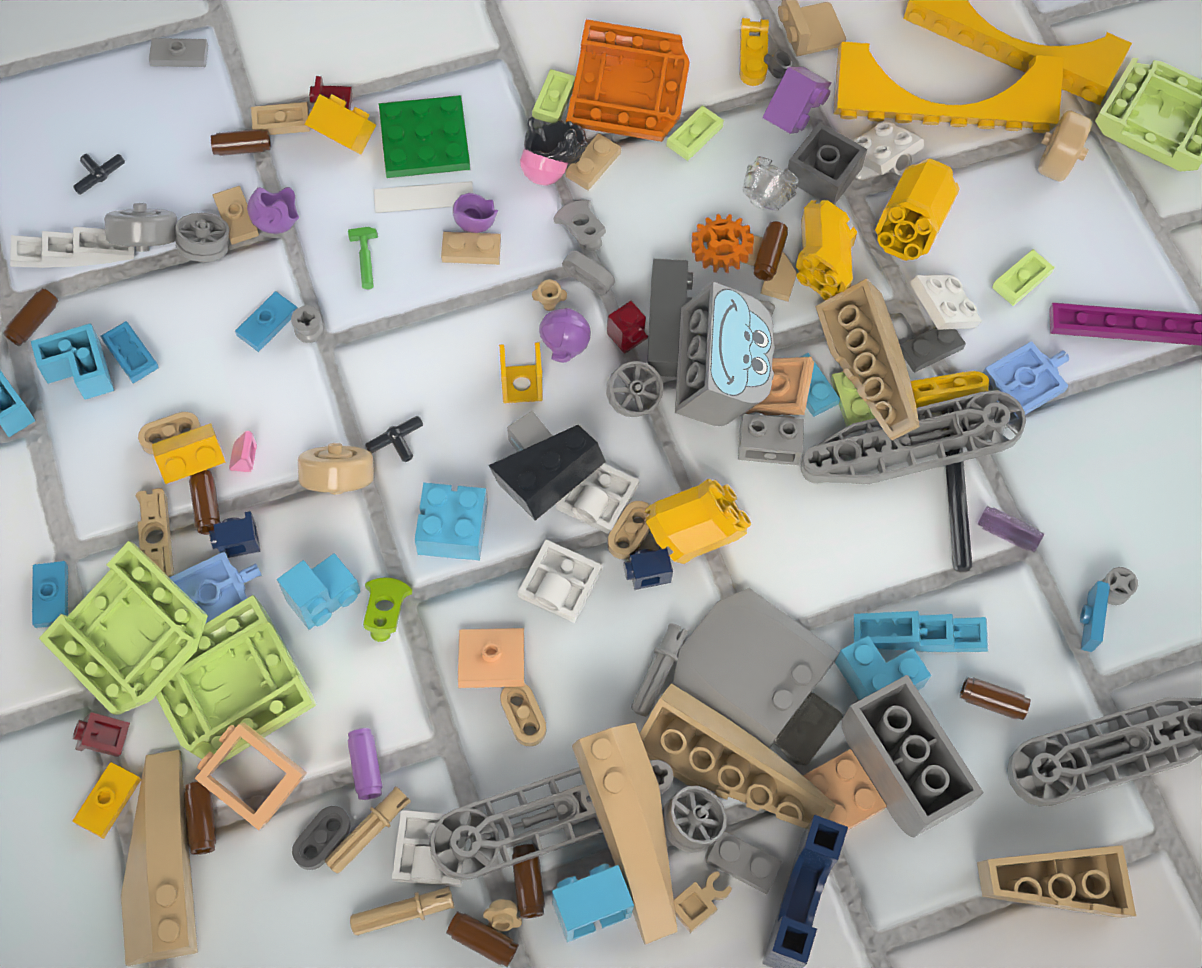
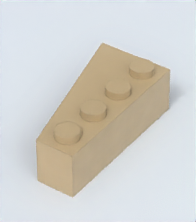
[977,845,1136,918]

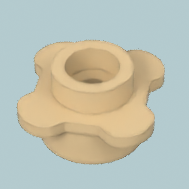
[532,279,567,311]
[483,899,522,932]

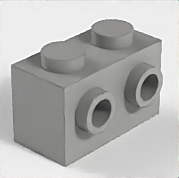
[738,412,804,465]

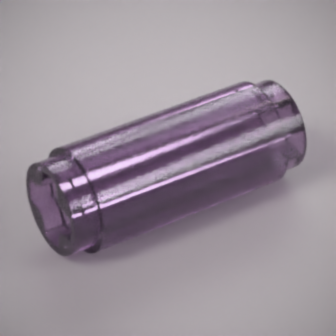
[977,506,1045,553]

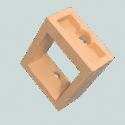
[194,723,307,830]

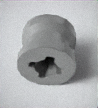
[291,306,324,343]
[1102,567,1138,605]

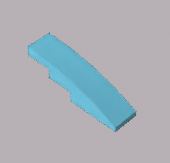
[854,611,988,652]

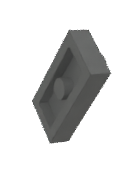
[900,327,966,373]

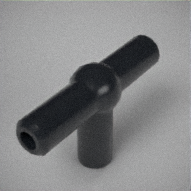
[73,154,125,195]
[365,416,423,462]

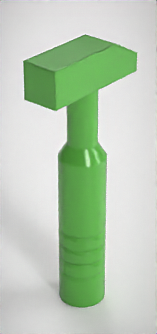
[348,227,378,290]

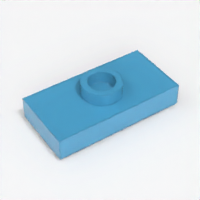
[235,291,298,352]
[100,321,159,383]
[32,561,68,628]
[1080,581,1110,652]

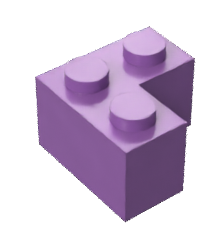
[762,67,832,134]

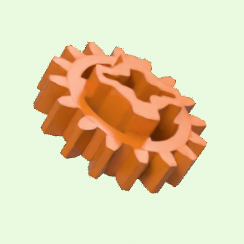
[691,214,754,273]

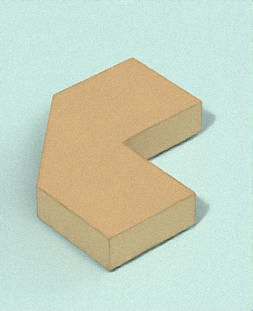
[741,235,797,301]

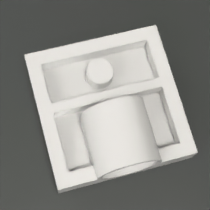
[854,120,924,176]
[910,275,982,330]
[556,464,639,534]
[517,540,603,623]
[392,810,469,887]

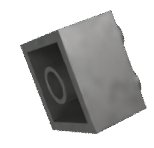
[785,122,867,205]

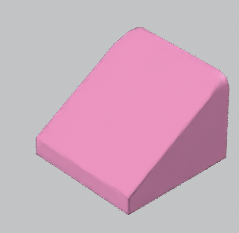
[229,431,257,472]

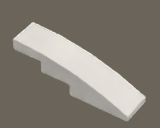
[10,227,134,268]

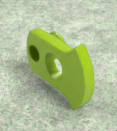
[363,577,412,642]

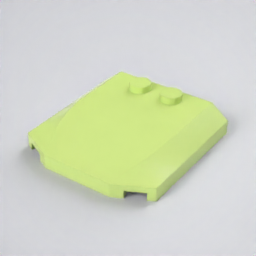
[1095,58,1202,172]
[39,541,208,715]
[156,595,316,764]

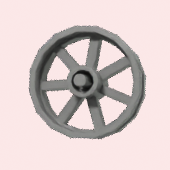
[175,213,229,262]
[606,361,663,417]
[662,786,727,853]

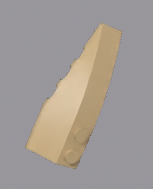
[815,278,920,440]
[639,683,836,829]
[572,723,678,945]
[121,750,198,966]

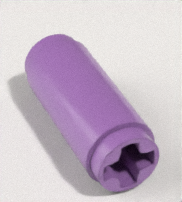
[347,728,383,800]

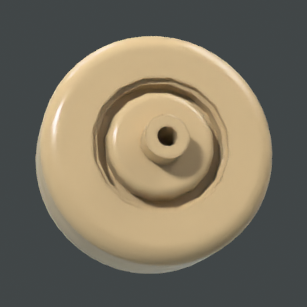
[1038,110,1092,182]
[298,443,374,495]

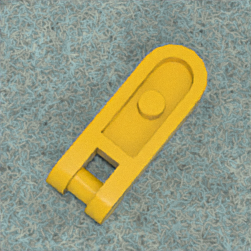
[739,18,769,86]
[910,371,989,408]

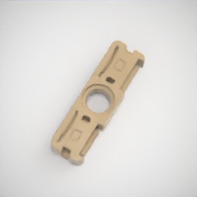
[135,488,174,577]

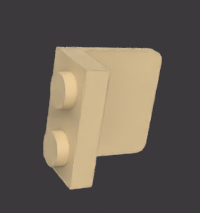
[778,0,846,57]

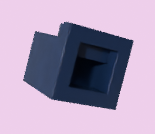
[209,511,261,558]
[623,546,673,590]

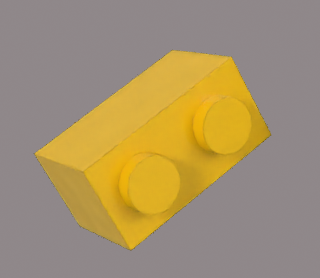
[304,94,376,155]
[152,423,226,484]

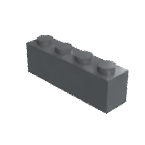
[647,259,693,377]

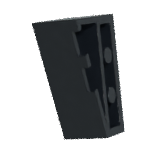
[488,425,606,521]

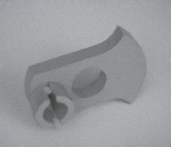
[553,200,606,251]

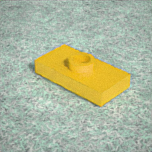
[72,762,141,839]

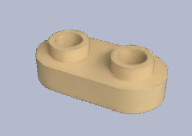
[138,412,201,455]
[607,501,650,559]
[500,683,546,746]

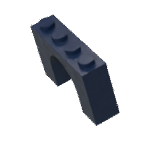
[762,815,848,968]

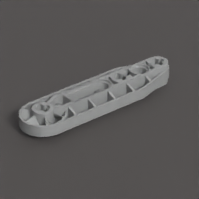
[801,390,1026,484]
[1007,698,1202,807]
[429,760,673,881]

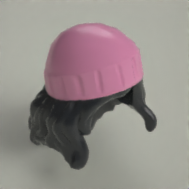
[520,116,588,186]

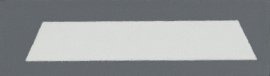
[374,181,473,213]

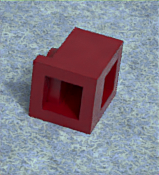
[607,300,648,354]

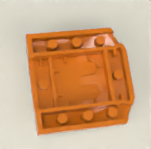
[566,19,690,142]

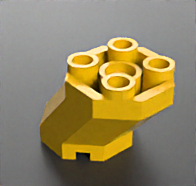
[875,158,960,261]
[796,200,857,301]
[645,479,751,564]

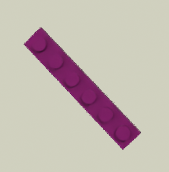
[1049,303,1202,346]

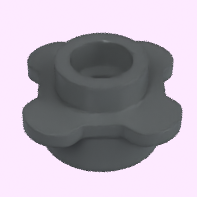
[764,50,792,78]

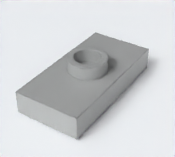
[149,38,208,67]

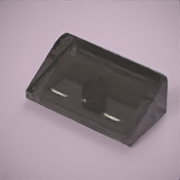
[773,692,844,765]

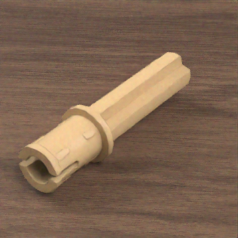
[325,786,411,873]
[350,886,455,935]

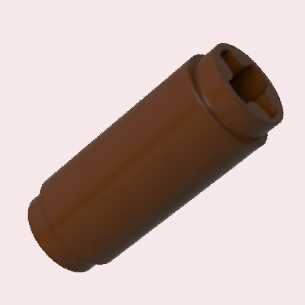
[211,129,271,156]
[753,221,788,281]
[3,288,59,346]
[189,470,221,535]
[960,677,1031,720]
[184,781,216,855]
[512,844,545,919]
[446,911,519,967]

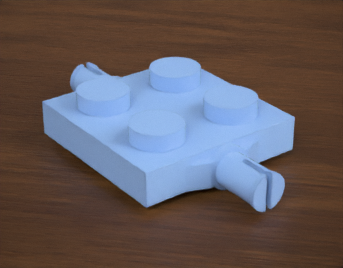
[983,341,1069,419]
[169,551,262,624]

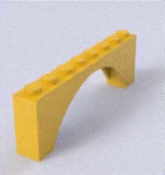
[903,0,1132,106]
[833,42,1064,133]

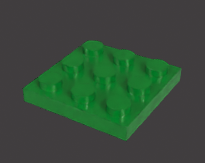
[378,95,471,178]

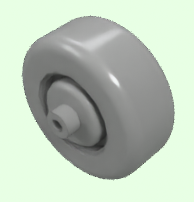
[104,203,177,252]

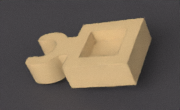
[674,871,732,933]

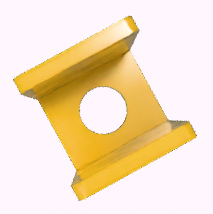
[499,342,543,403]

